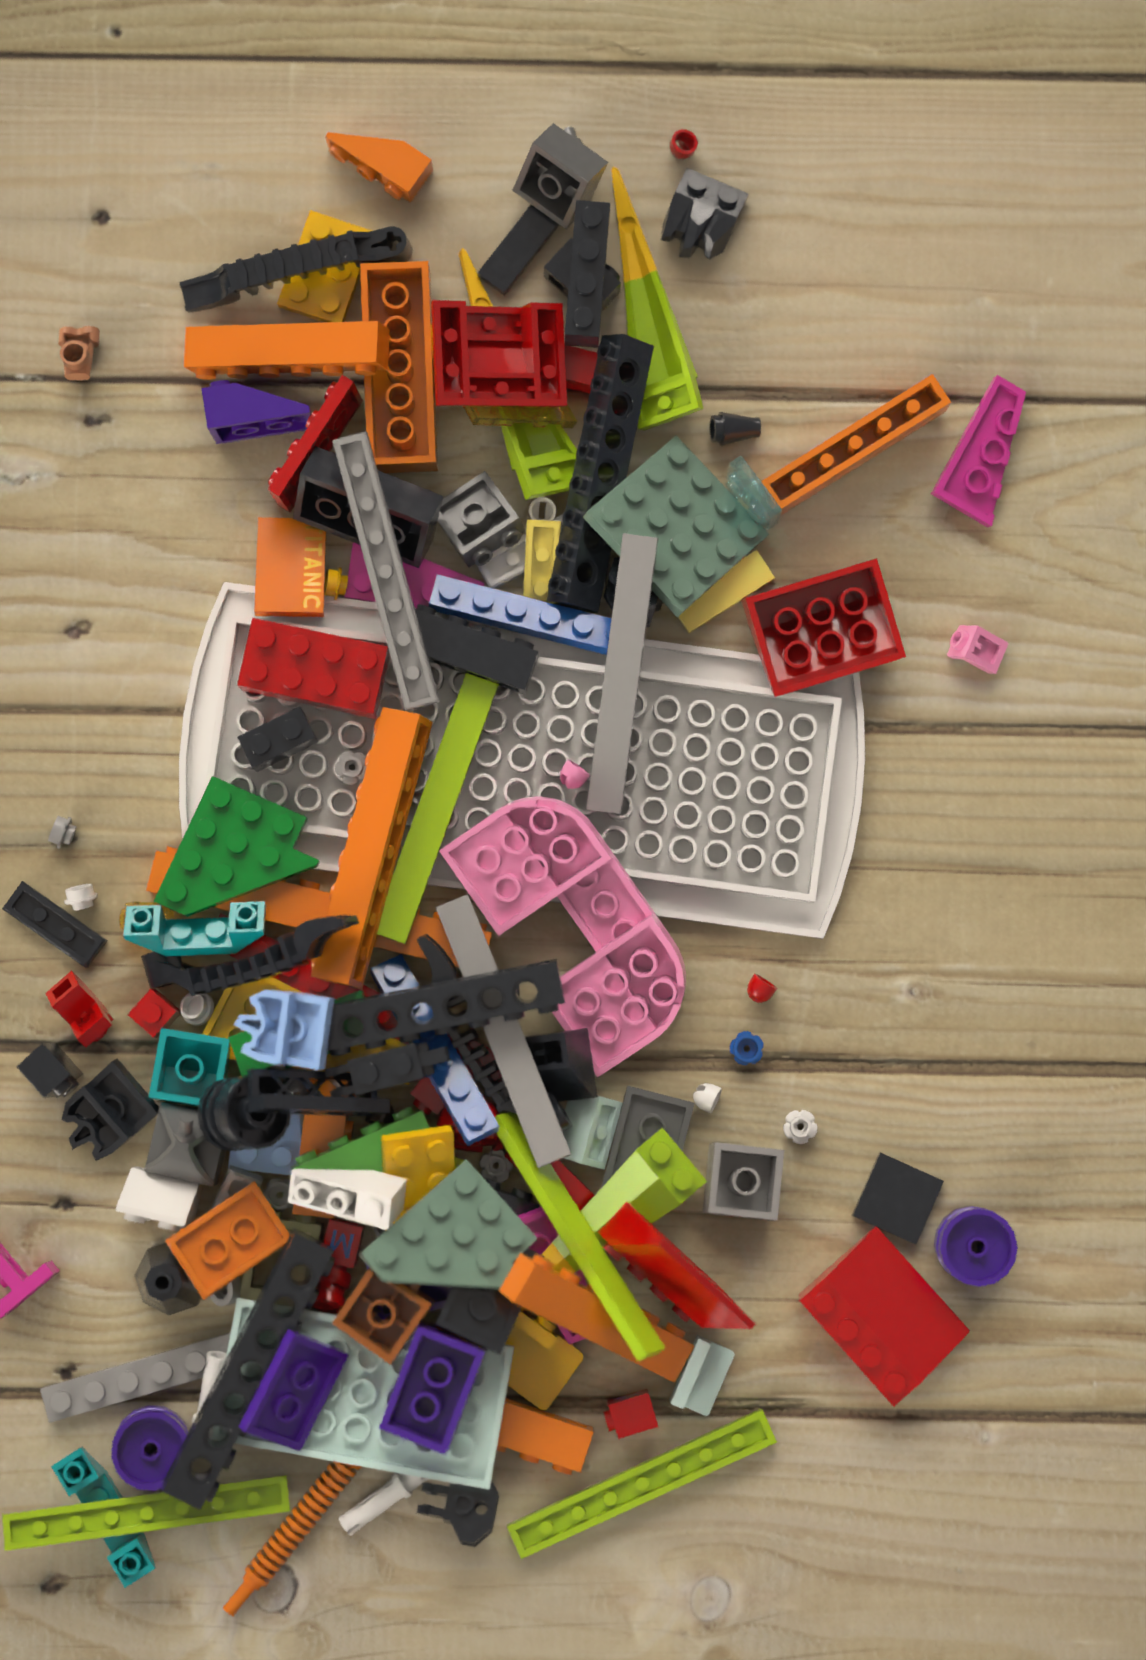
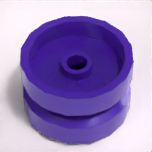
[934,1206,1018,1287]
[111,1405,189,1491]

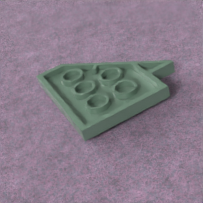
[359,1159,538,1289]

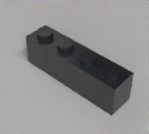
[565,200,610,348]
[415,604,539,695]

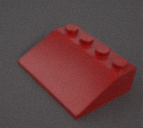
[741,558,906,697]
[598,1201,756,1330]
[799,1226,970,1407]

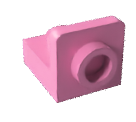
[947,625,1009,674]

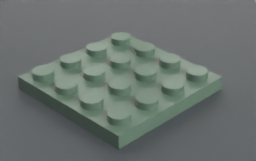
[583,436,769,618]

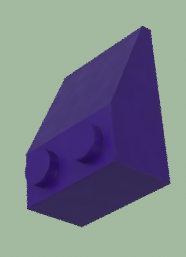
[201,380,312,444]

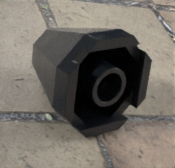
[134,1243,201,1315]

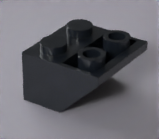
[525,1028,598,1102]

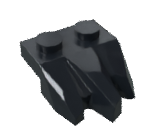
[661,168,749,260]
[62,1058,159,1161]

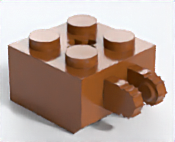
[332,1268,436,1365]

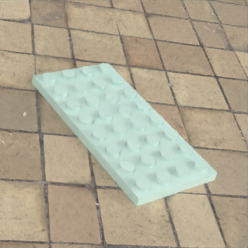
[212,1297,514,1489]

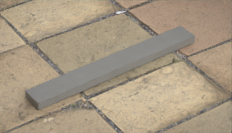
[332,431,440,711]
[586,533,658,814]
[436,894,571,1168]

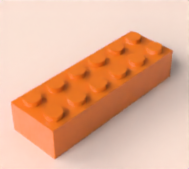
[360,261,438,473]

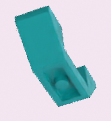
[123,901,266,956]
[51,1447,156,1588]

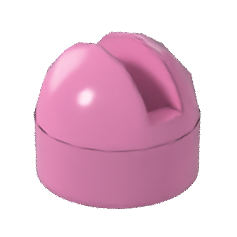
[560,759,590,789]

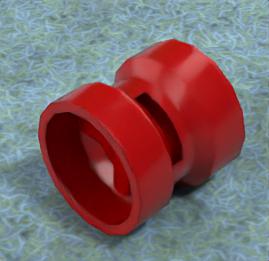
[312,1267,352,1314]

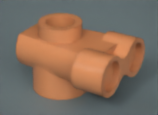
[58,326,100,380]

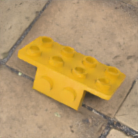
[435,1307,583,1410]

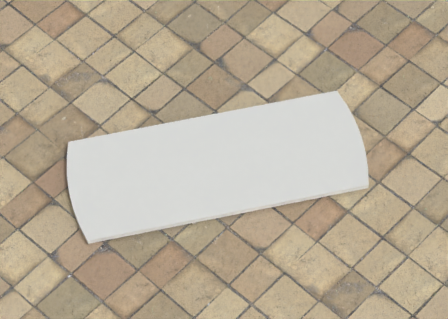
[179,582,865,939]

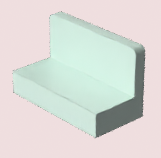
[563,1096,623,1169]
[669,1335,735,1416]

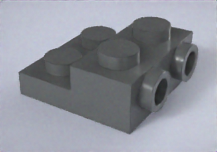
[438,471,525,568]

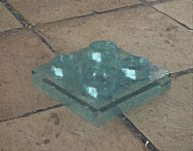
[726,455,782,531]

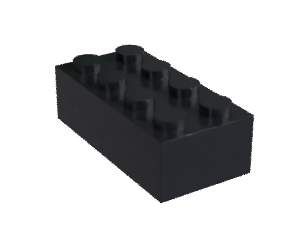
[293,446,443,568]

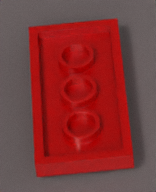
[267,375,363,513]

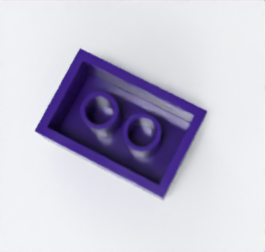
[379,1323,487,1455]

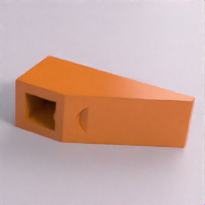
[325,132,433,203]

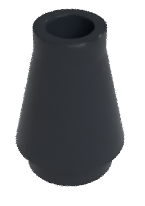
[709,412,761,446]

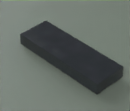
[477,205,559,296]
[2,881,108,968]

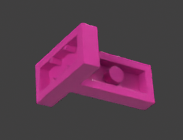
[0,1242,60,1319]

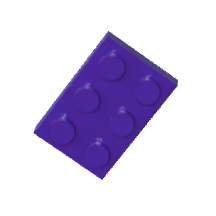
[239,1329,349,1451]

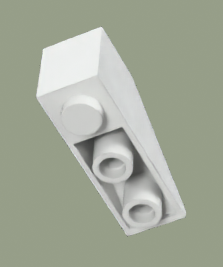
[289,1169,407,1230]

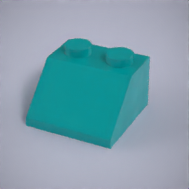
[148,1028,231,1107]

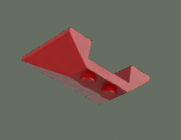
[431,300,567,407]

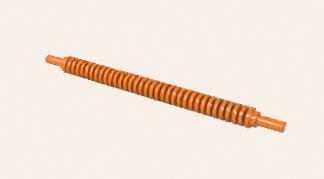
[223,1327,457,1616]

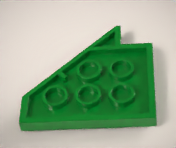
[154,776,320,917]

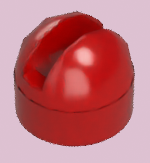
[670,129,698,160]
[747,973,777,1003]

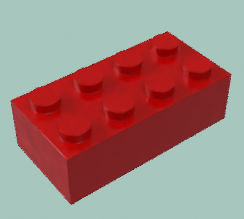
[237,618,390,719]

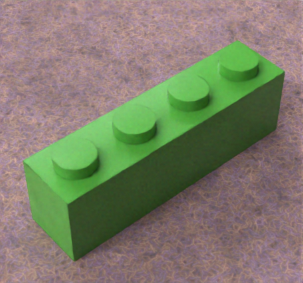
[290,1106,429,1173]

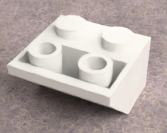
[116,1166,203,1231]

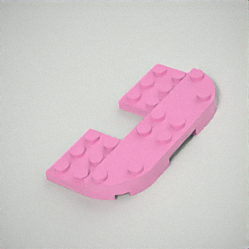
[439,797,686,1077]

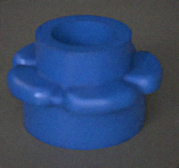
[730,1031,764,1065]

